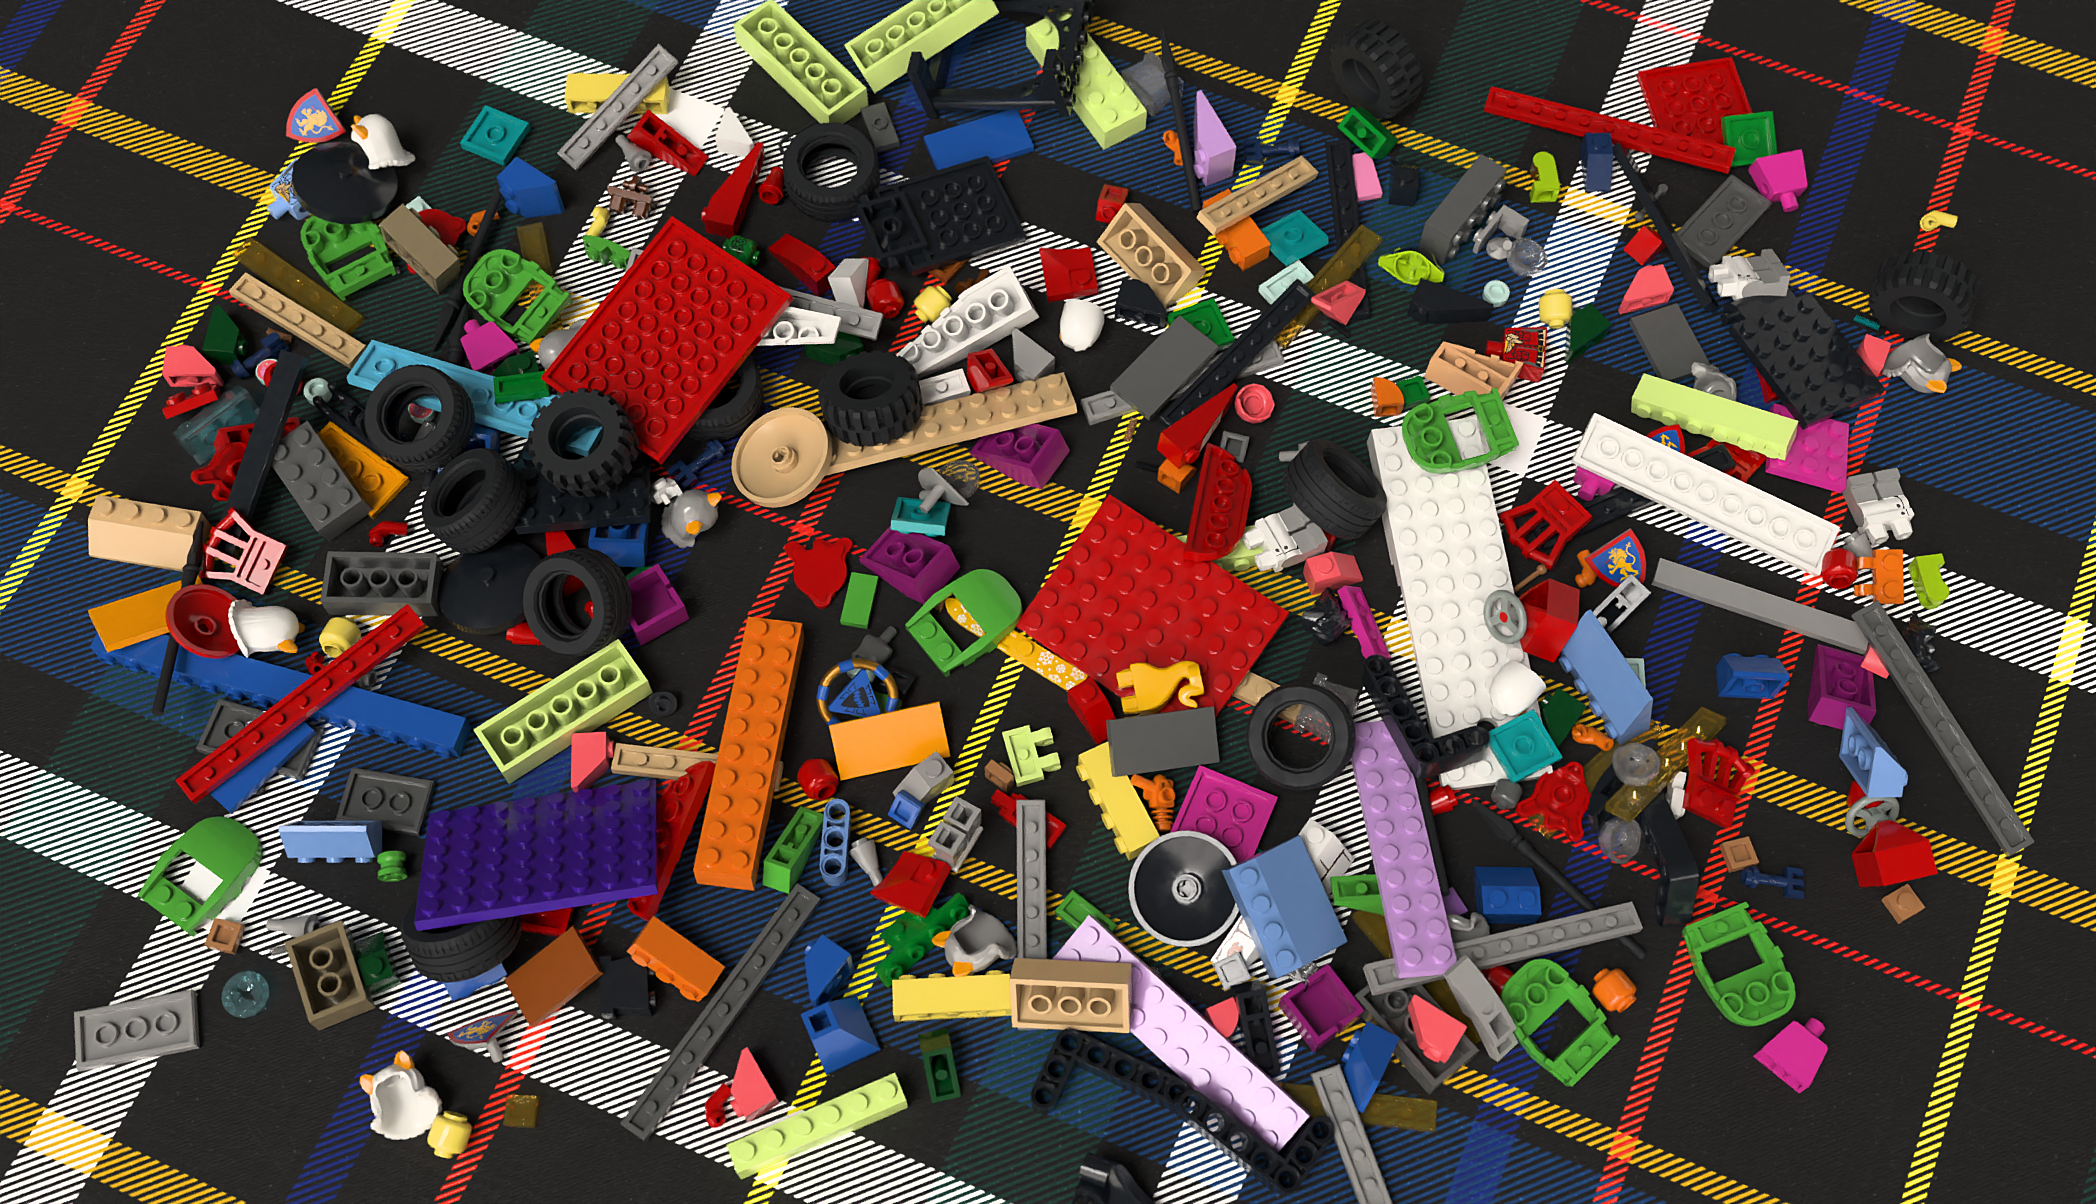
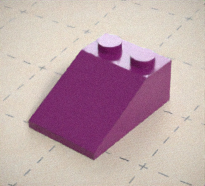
[970,424,1070,489]
[859,525,960,604]
[1808,644,1877,730]

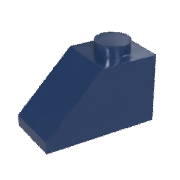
[1579,133,1613,192]

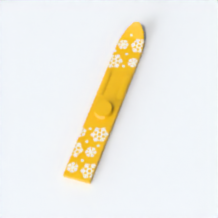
[945,598,1088,691]

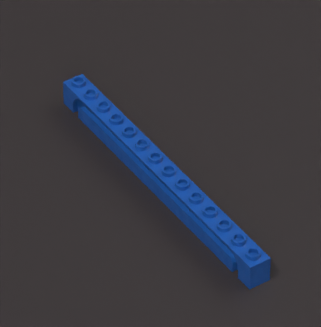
[90,633,472,758]

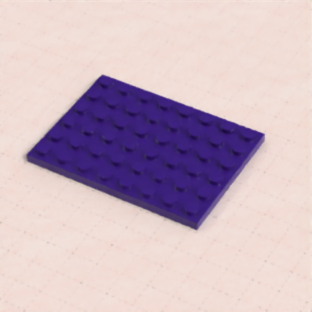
[414,779,658,931]

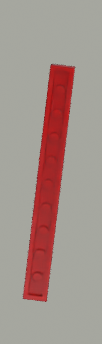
[1484,86,1736,174]
[175,604,426,804]

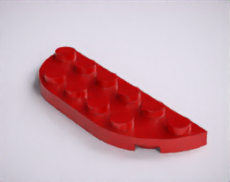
[1183,443,1252,562]
[627,761,716,921]

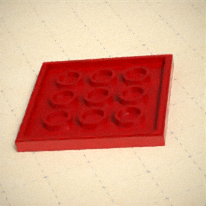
[1636,57,1752,145]

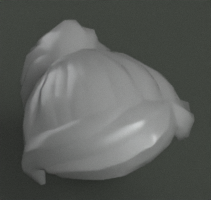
[1691,362,1737,402]

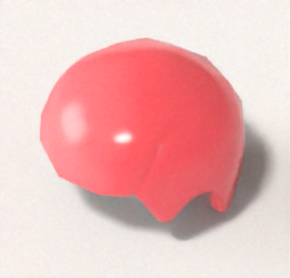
[1234,383,1275,424]

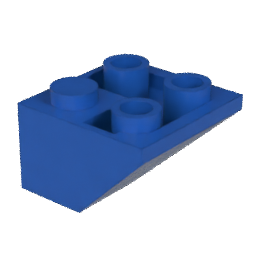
[800,997,881,1075]

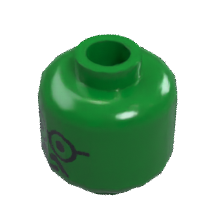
[722,235,761,268]

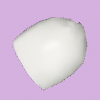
[1059,299,1104,352]
[1490,661,1546,716]

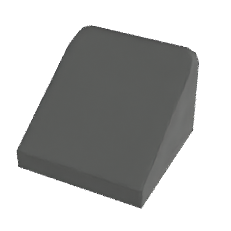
[1220,430,1250,463]

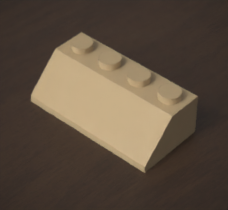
[1097,203,1207,309]
[88,495,211,572]
[1009,958,1132,1033]

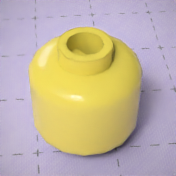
[914,285,952,324]
[1538,289,1573,329]
[319,617,361,658]
[427,1111,472,1158]

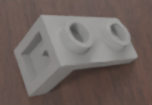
[1472,205,1529,254]

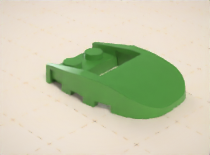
[301,215,396,301]
[463,249,573,345]
[1402,388,1519,474]
[905,569,1023,677]
[138,817,263,938]
[1682,902,1796,1026]
[1500,959,1620,1086]

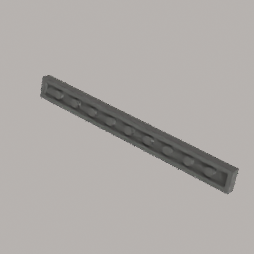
[1851,600,2034,857]
[620,883,821,1142]

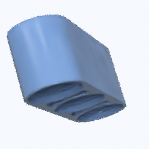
[820,799,852,886]

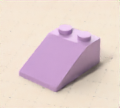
[1193,90,1236,187]

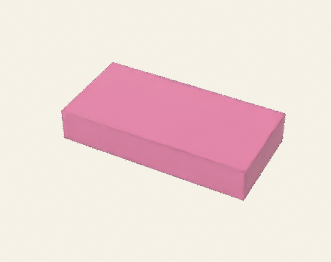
[1352,153,1382,202]

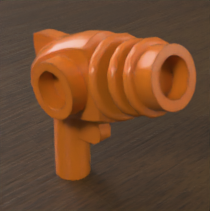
[1130,774,1175,832]

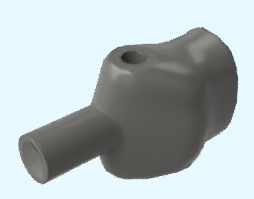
[852,626,897,665]

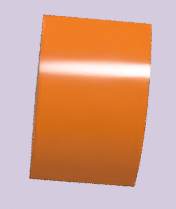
[1370,377,1404,417]
[1157,459,1197,494]

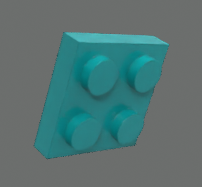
[460,105,530,166]
[1260,210,1329,266]
[891,497,951,537]
[1488,709,1563,784]

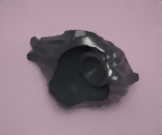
[1302,587,1352,646]
[1901,610,1943,674]

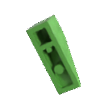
[763,806,824,894]
[1330,874,1384,915]

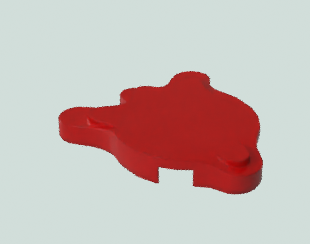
[407,209,466,274]
[191,440,249,501]
[785,537,853,609]
[1515,762,1591,842]

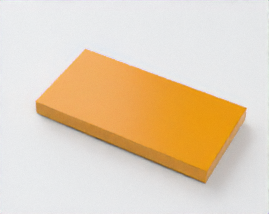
[319,421,410,519]
[88,575,203,653]
[829,701,951,780]

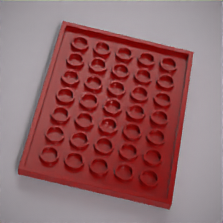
[540,216,793,465]
[1016,494,1289,720]

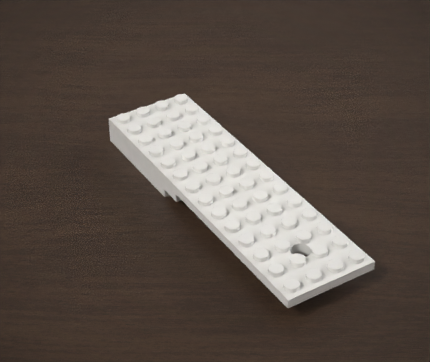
[1367,417,1553,790]

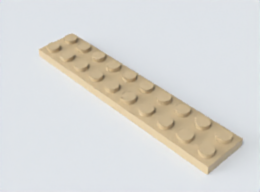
[825,372,1077,476]

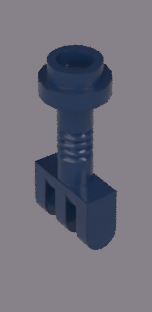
[1243,138,1299,166]
[230,332,290,379]
[668,439,726,491]
[1741,865,1805,899]

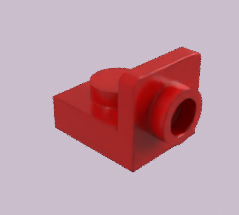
[1096,184,1129,224]

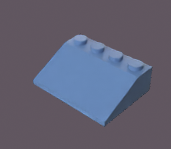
[1559,609,1653,746]
[1222,835,1348,979]

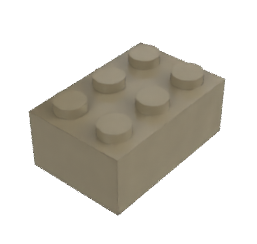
[379,204,461,294]
[284,920,376,1031]

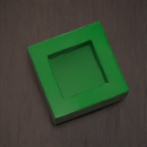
[1396,375,1431,409]

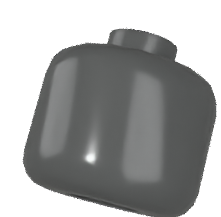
[1491,778,1523,810]

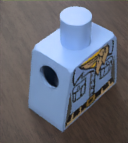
[267,159,311,220]

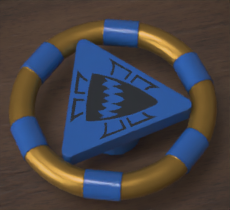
[816,658,899,726]

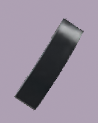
[1588,738,1661,834]

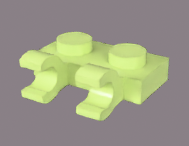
[1002,725,1061,787]

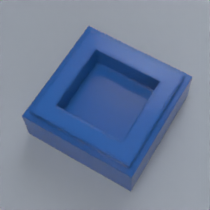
[887,789,925,830]

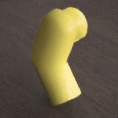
[586,206,611,237]
[1920,210,1958,231]

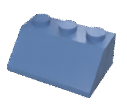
[1839,707,1908,798]
[279,820,382,863]

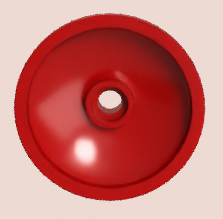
[165,584,241,659]

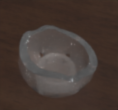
[1507,237,1548,277]
[938,460,980,499]
[1612,743,1660,787]
[1598,816,1641,864]

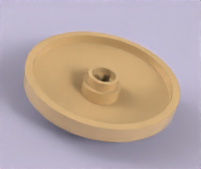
[731,407,832,508]

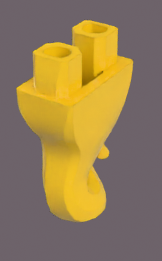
[1116,661,1204,715]

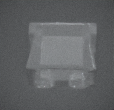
[1121,51,1184,117]
[1293,672,1360,745]

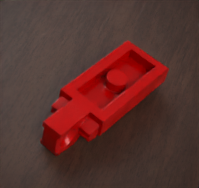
[991,789,1066,850]

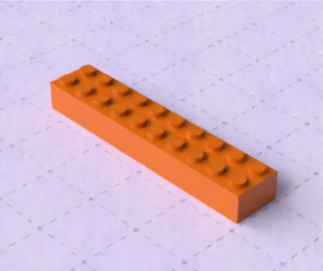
[693,617,805,891]

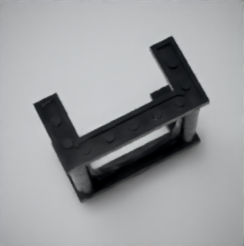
[907,0,1096,118]

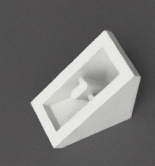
[715,107,754,157]
[828,258,869,308]

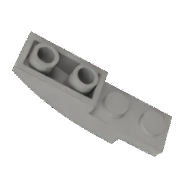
[1444,955,1518,1062]

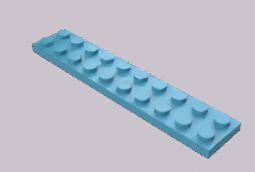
[347,340,604,457]

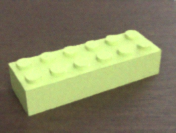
[733,0,868,124]
[844,0,999,93]
[1026,11,1147,150]
[473,639,653,784]

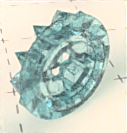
[221,971,271,1019]

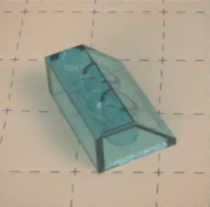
[173,385,260,465]

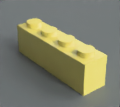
[565,73,670,114]
[1076,742,1160,860]
[892,970,1012,1022]

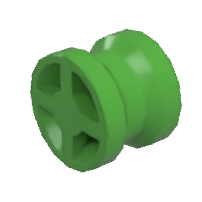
[377,851,408,882]

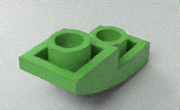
[582,235,631,270]

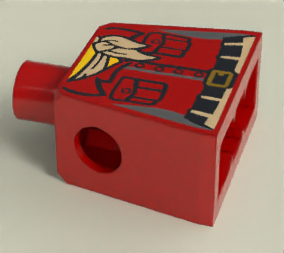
[1485,327,1547,383]

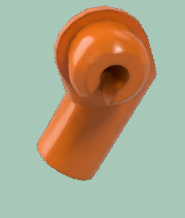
[1163,130,1183,166]
[467,210,500,236]
[1575,550,1597,588]
[1571,724,1614,751]

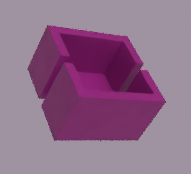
[627,564,689,646]
[1278,964,1364,1052]

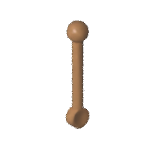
[1513,564,1547,593]

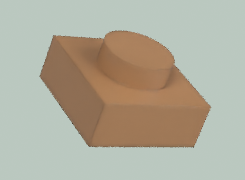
[985,759,1014,793]
[1719,836,1759,873]
[1881,884,1925,924]
[204,918,246,955]

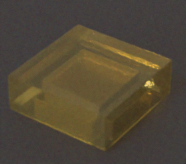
[503,1095,539,1128]

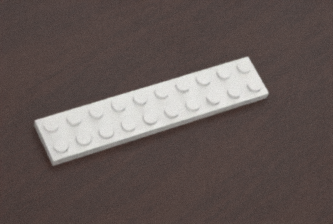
[1571,413,1840,577]

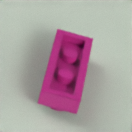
[1337,585,1392,661]

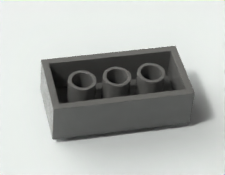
[1419,154,1507,266]
[271,421,373,542]
[320,551,445,616]
[1354,985,1479,1095]

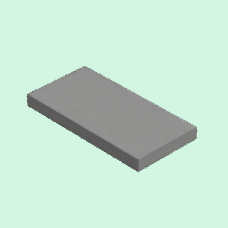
[74,989,200,1072]

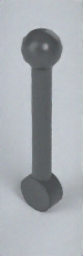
[1635,184,1668,221]

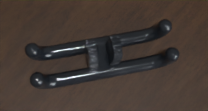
[312,381,408,461]

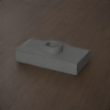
[860,102,899,152]

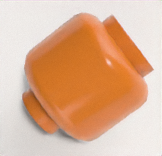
[1592,968,1637,1013]

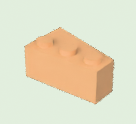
[1424,341,1523,400]

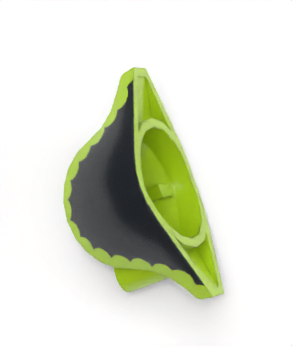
[1378,246,1445,285]

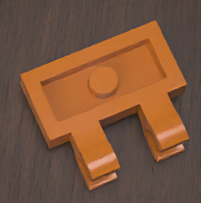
[1854,549,1904,604]

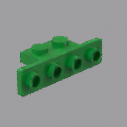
[874,892,970,988]

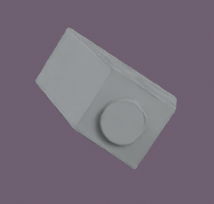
[1012,327,1055,383]
[892,751,954,804]

